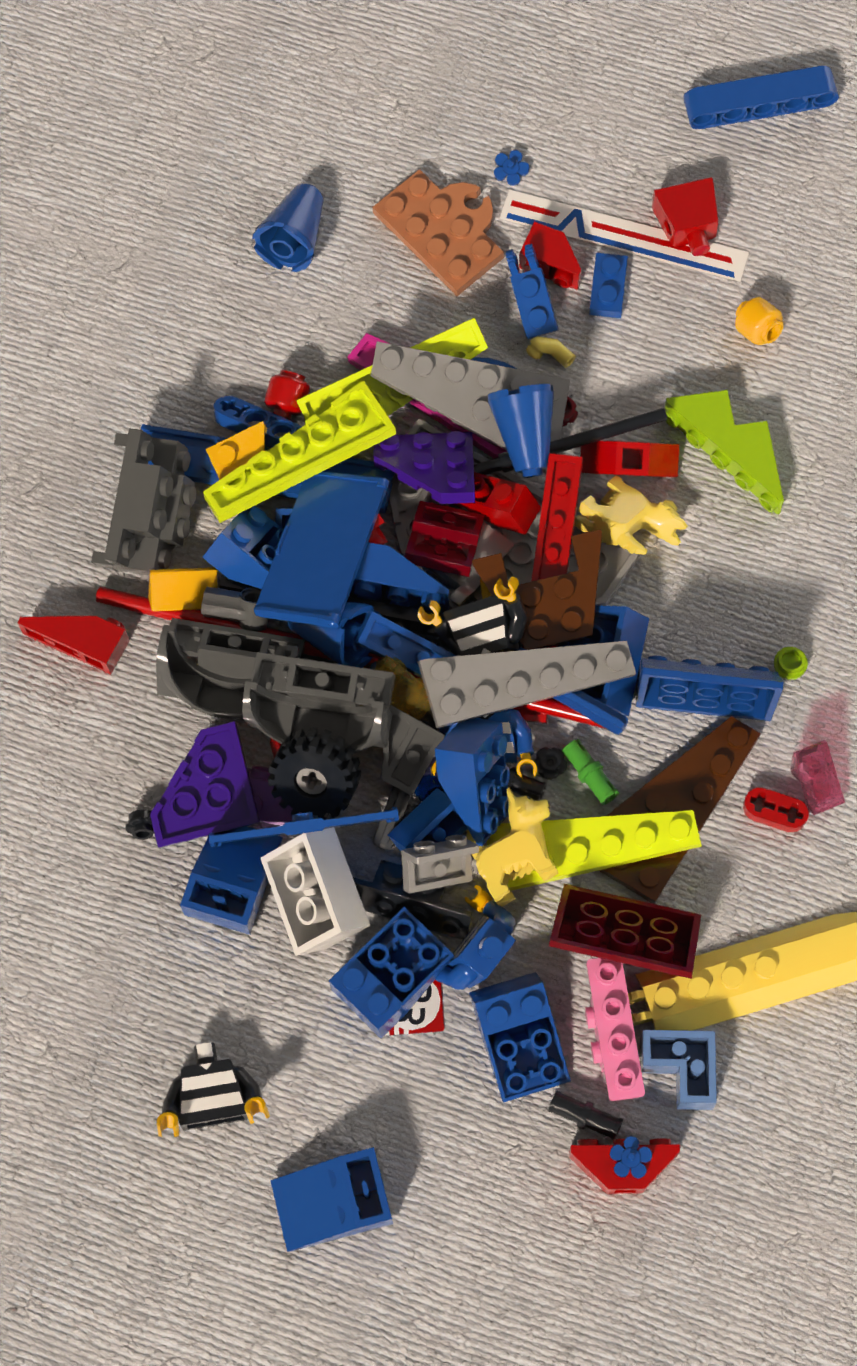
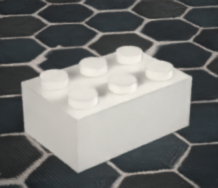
[261,827,370,956]

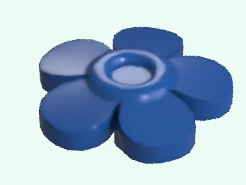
[494,150,529,186]
[610,1136,652,1179]

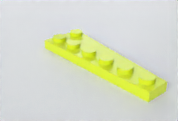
[296,318,488,420]
[203,381,396,523]
[487,810,702,891]

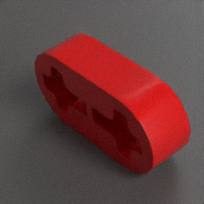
[743,787,809,833]

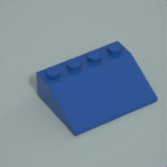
[636,655,784,721]

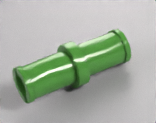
[562,739,619,806]

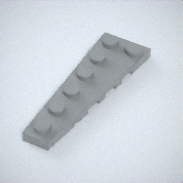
[418,641,636,728]

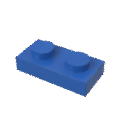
[589,253,628,318]

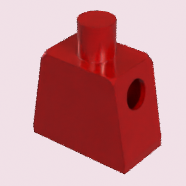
[652,177,718,256]

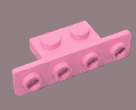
[585,958,645,1101]

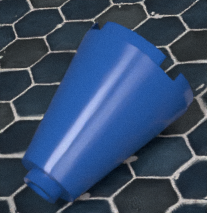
[252,184,323,272]
[488,384,554,478]
[288,602,381,668]

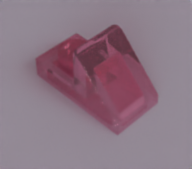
[790,740,845,815]

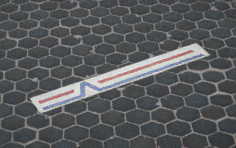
[500,189,749,282]

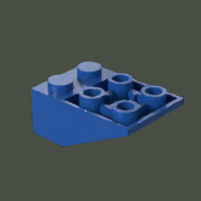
[202,506,284,589]
[350,542,450,614]
[435,718,510,846]
[180,826,283,935]
[329,907,454,1039]
[469,972,571,1103]
[270,1147,393,1252]

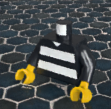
[418,577,528,656]
[156,1042,270,1137]

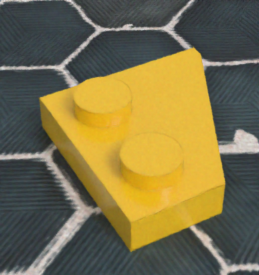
[206,421,267,480]

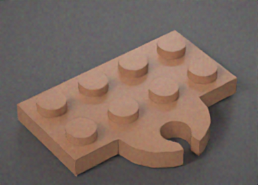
[372,169,504,296]

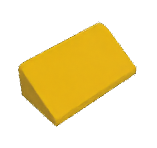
[148,567,218,611]

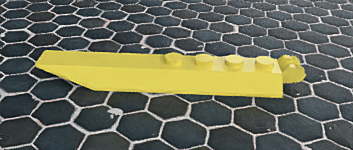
[628,912,857,1031]

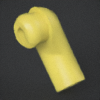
[526,336,576,368]

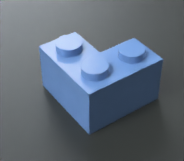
[640,1030,717,1110]

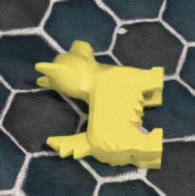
[574,475,688,555]
[466,788,559,907]

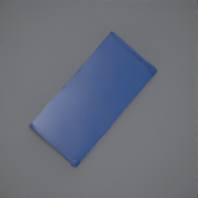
[254,471,390,628]
[209,807,399,848]

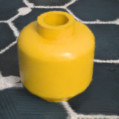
[735,297,783,345]

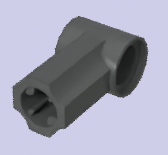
[201,587,269,632]

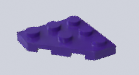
[374,431,475,504]
[150,721,260,848]

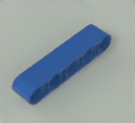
[683,66,839,129]

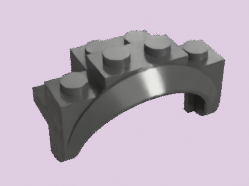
[91,428,196,575]
[156,618,305,719]
[242,652,395,753]

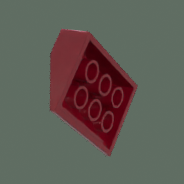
[549,884,702,979]

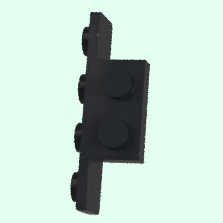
[353,860,472,939]

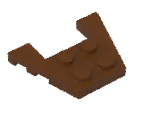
[472,529,602,650]

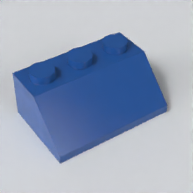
[563,605,649,716]

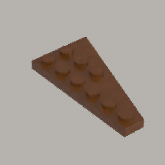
[599,716,761,904]

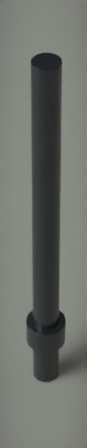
[474,408,667,475]

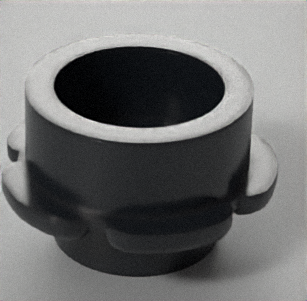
[534,747,567,780]
[125,809,154,840]

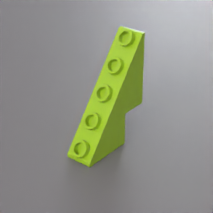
[664,390,784,514]

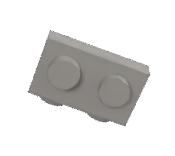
[401,835,479,893]

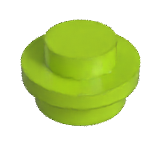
[773,647,808,680]

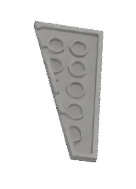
[370,341,570,474]

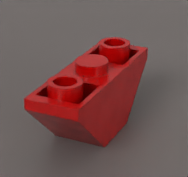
[580,441,680,477]
[569,1138,680,1194]

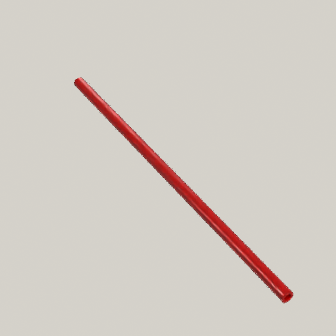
[96,586,606,729]

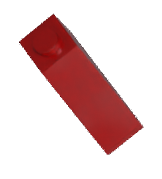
[17,616,130,675]

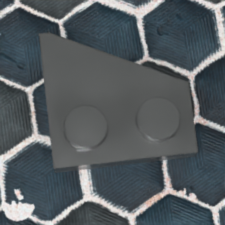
[382,704,446,796]

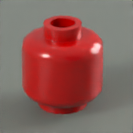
[264,370,310,420]

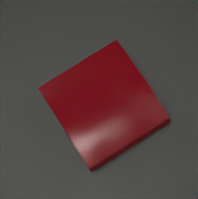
[404,501,485,577]

